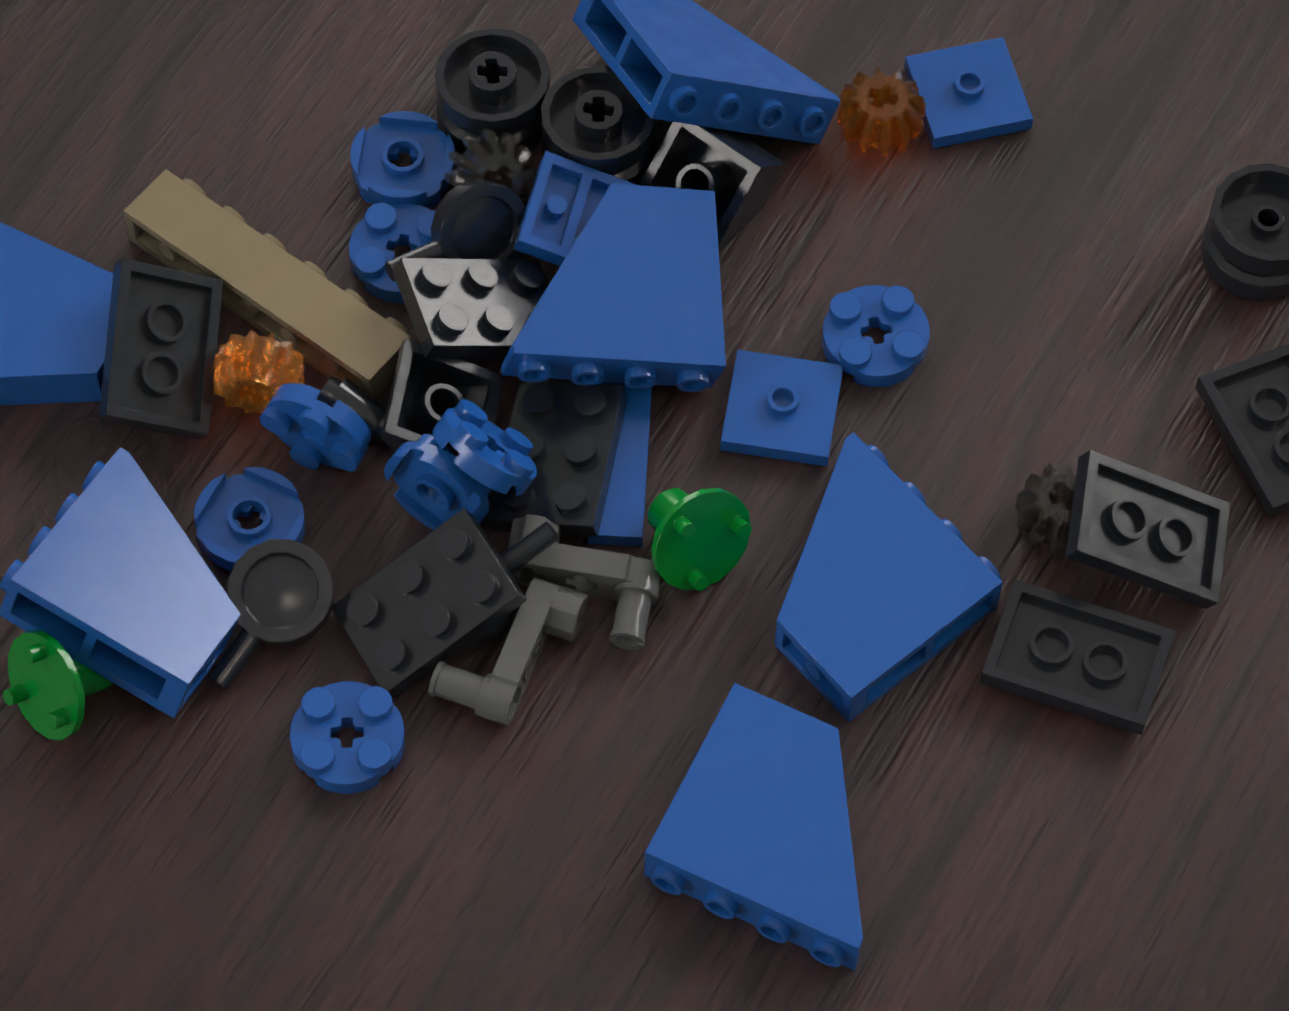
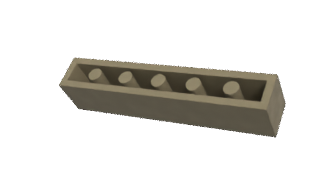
[124,169,411,402]

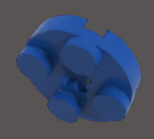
[350,111,456,208]
[349,203,435,303]
[822,285,930,387]
[259,383,371,472]
[433,399,537,496]
[384,434,492,530]
[194,467,306,572]
[290,681,405,794]

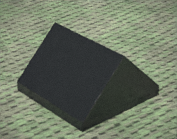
[381,338,504,457]

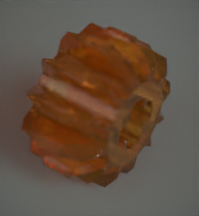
[837,66,926,157]
[212,330,305,415]

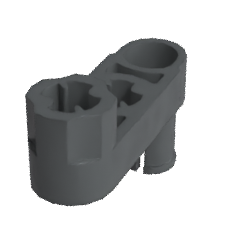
[507,514,662,650]
[428,577,589,726]

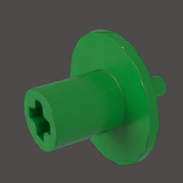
[647,488,752,591]
[3,630,113,740]

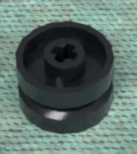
[435,27,550,163]
[541,65,656,185]
[1201,163,1289,301]

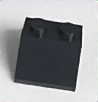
[639,122,786,253]

